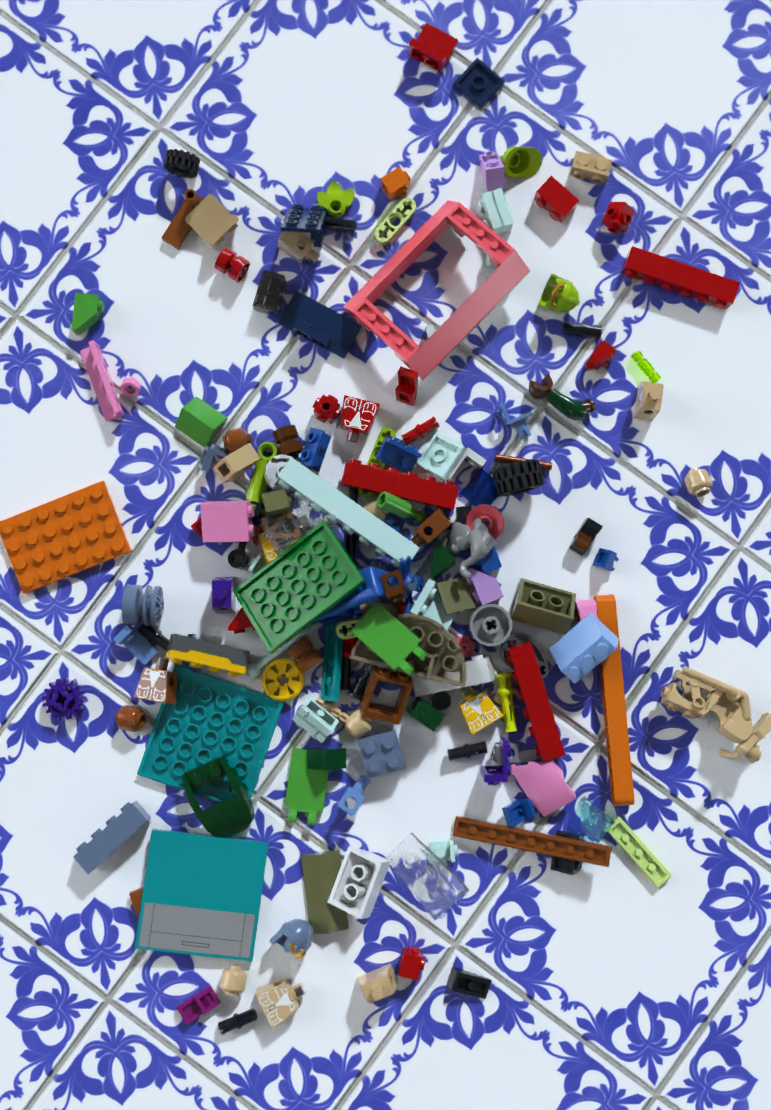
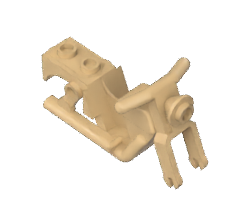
[660,666,771,764]

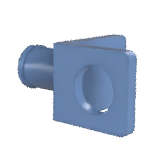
[497,403,532,440]
[337,774,371,816]

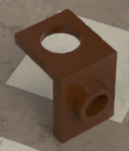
[381,570,408,603]

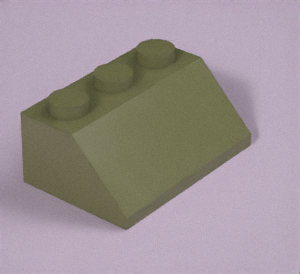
[511,578,576,635]

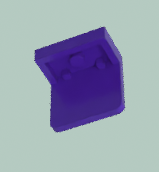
[481,735,511,785]

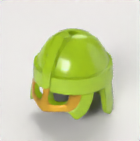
[538,273,580,313]

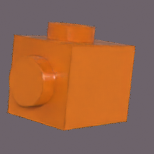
[381,166,411,201]

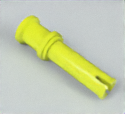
[495,672,517,732]

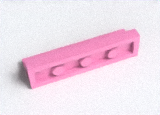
[80,340,125,422]

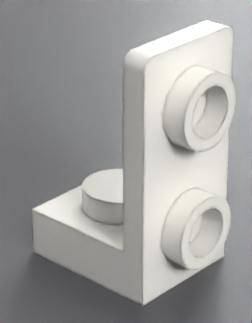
[446,448,487,481]

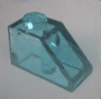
[578,796,616,843]

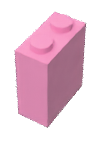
[200,500,255,542]

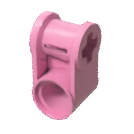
[575,599,598,623]

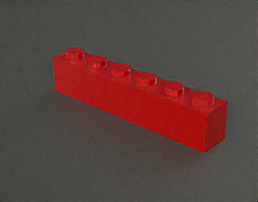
[621,246,740,309]
[340,459,459,511]
[506,641,565,762]

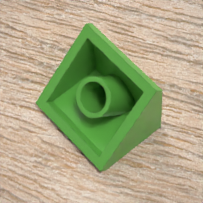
[175,396,228,447]

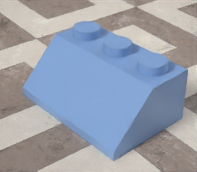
[549,612,619,684]

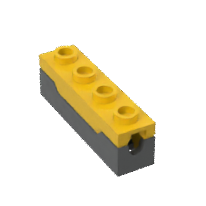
[165,634,250,677]

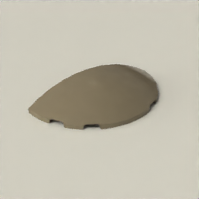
[350,614,467,688]

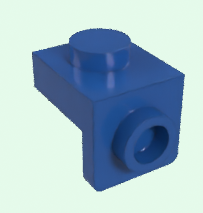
[502,799,536,827]

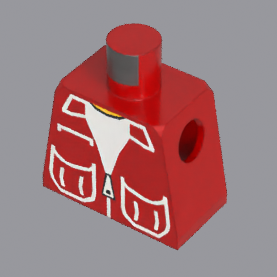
[342,395,380,443]

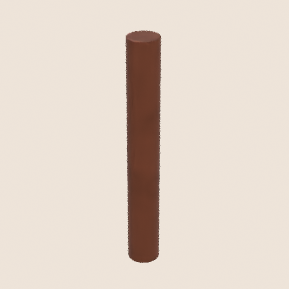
[495,454,552,470]

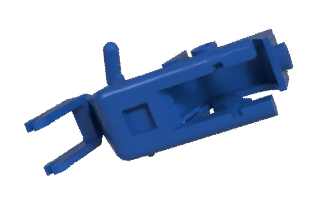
[316,556,425,626]

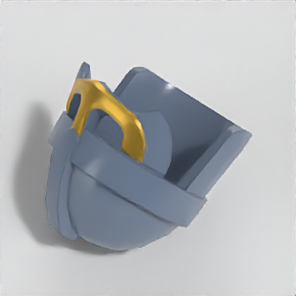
[269,919,313,960]

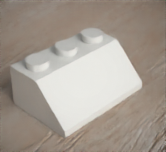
[328,846,391,919]

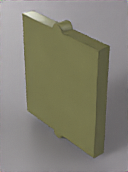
[436,577,476,615]

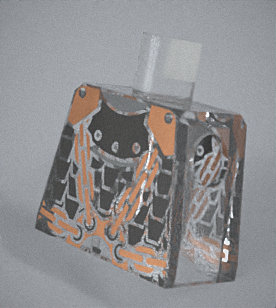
[260,511,310,556]

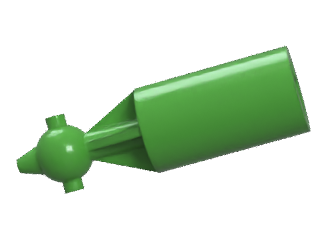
[377,491,427,524]

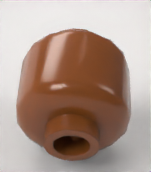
[223,428,252,453]
[115,705,146,732]

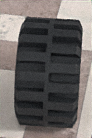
[492,459,545,496]

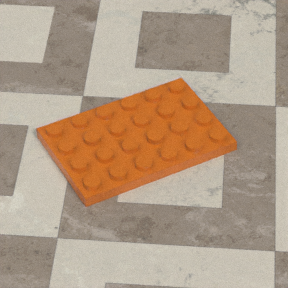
[0,481,132,594]

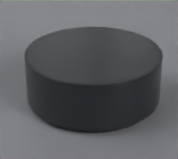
[432,691,451,710]

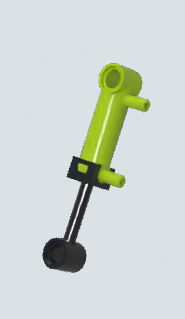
[228,442,279,569]

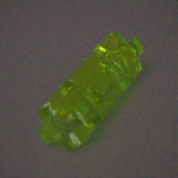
[631,350,661,383]

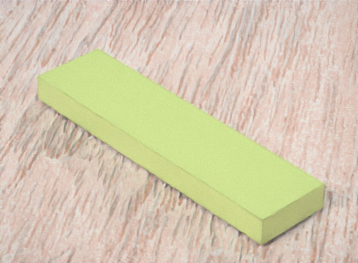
[604,816,672,888]

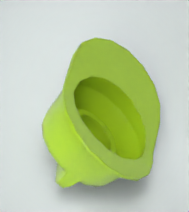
[500,146,542,178]

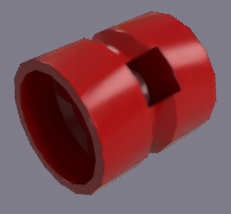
[214,247,250,283]

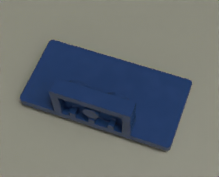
[281,204,327,247]
[279,291,362,359]

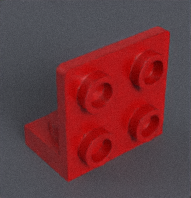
[409,23,458,73]

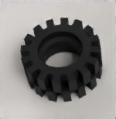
[163,149,200,178]

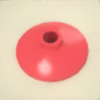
[466,504,504,539]

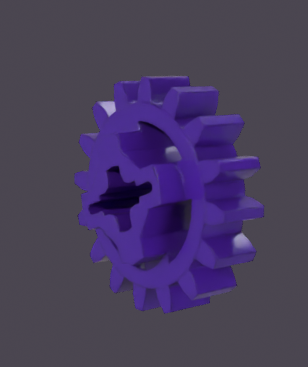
[42,678,86,720]

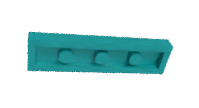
[321,623,345,701]

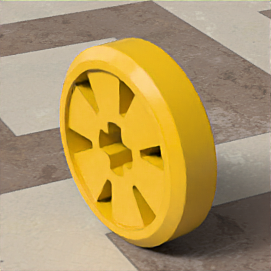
[262,658,305,701]

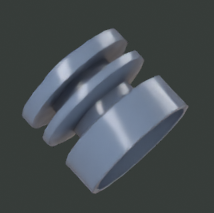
[122,584,164,627]

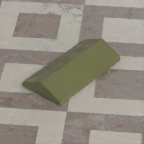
[301,850,349,934]

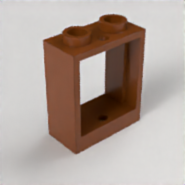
[360,667,413,725]

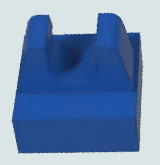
[592,548,619,571]

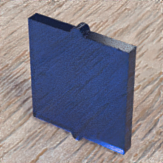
[460,468,498,507]

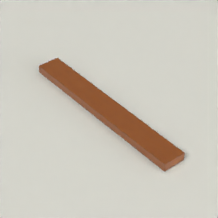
[453,816,612,867]

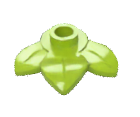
[317,181,354,218]

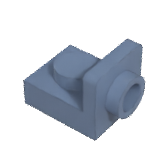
[198,444,226,472]

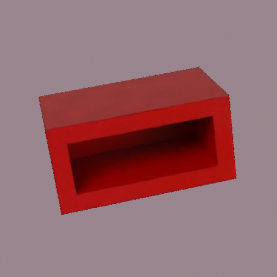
[534,175,579,223]

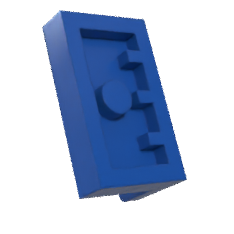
[299,428,331,472]
[375,436,422,473]

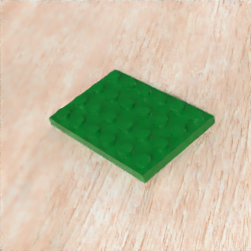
[233,520,366,654]

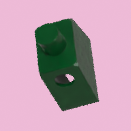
[406,696,447,732]

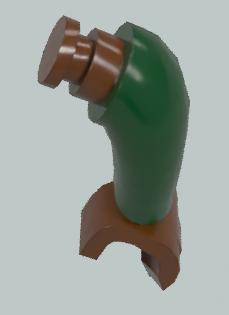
[528,374,596,421]

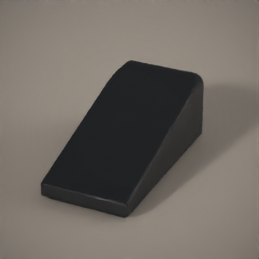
[447,967,492,999]

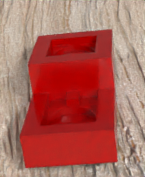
[395,366,418,406]

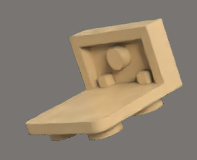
[185,194,239,248]

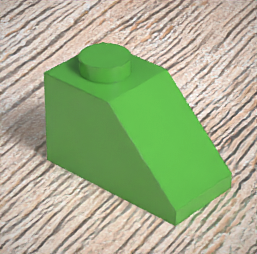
[71,293,105,335]

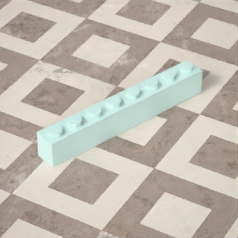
[276,457,419,569]

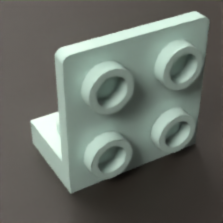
[410,579,457,631]

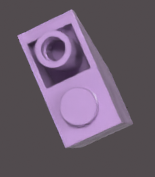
[479,151,505,192]
[466,568,504,606]

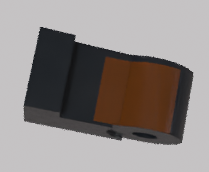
[569,517,603,556]

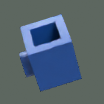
[475,547,502,574]

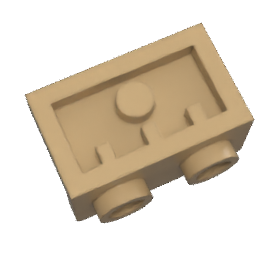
[569,150,612,184]

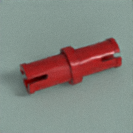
[401,416,440,446]

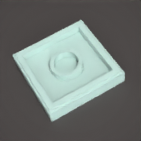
[415,432,467,481]

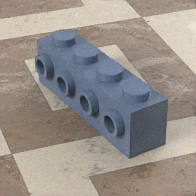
[73,800,152,874]

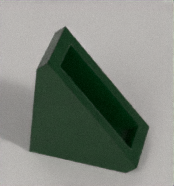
[430,539,457,580]
[307,748,346,770]

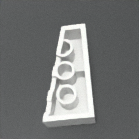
[411,654,496,697]

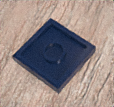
[452,57,505,111]

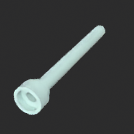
[246,621,323,679]

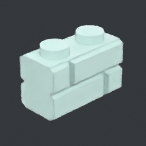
[477,188,514,234]
[292,697,339,743]

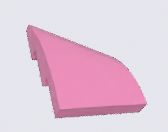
[511,759,576,817]

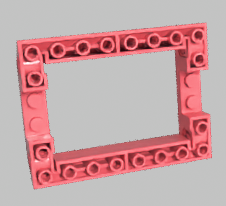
[343,200,530,381]

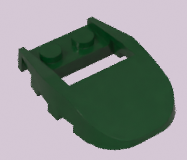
[182,754,255,838]

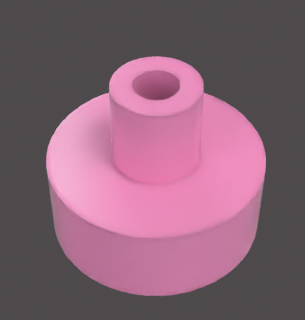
[120,377,141,397]

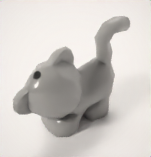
[449,518,497,579]

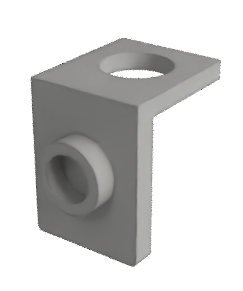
[492,743,519,766]

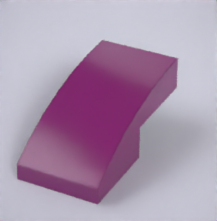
[176,985,221,1025]

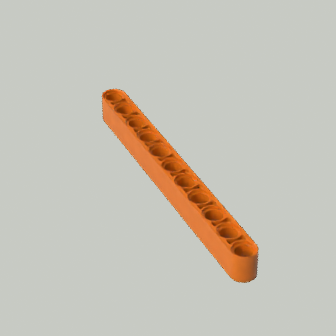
[593,594,634,806]

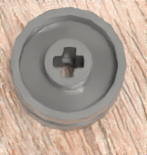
[468,604,512,646]

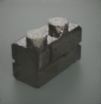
[252,270,288,316]

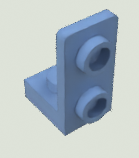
[113,625,158,665]

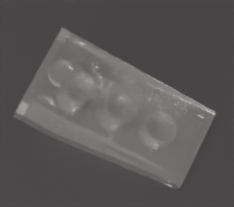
[385,833,470,921]

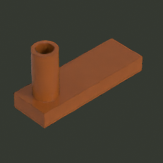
[161,189,204,250]

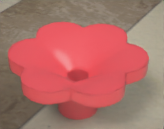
[455,636,476,658]

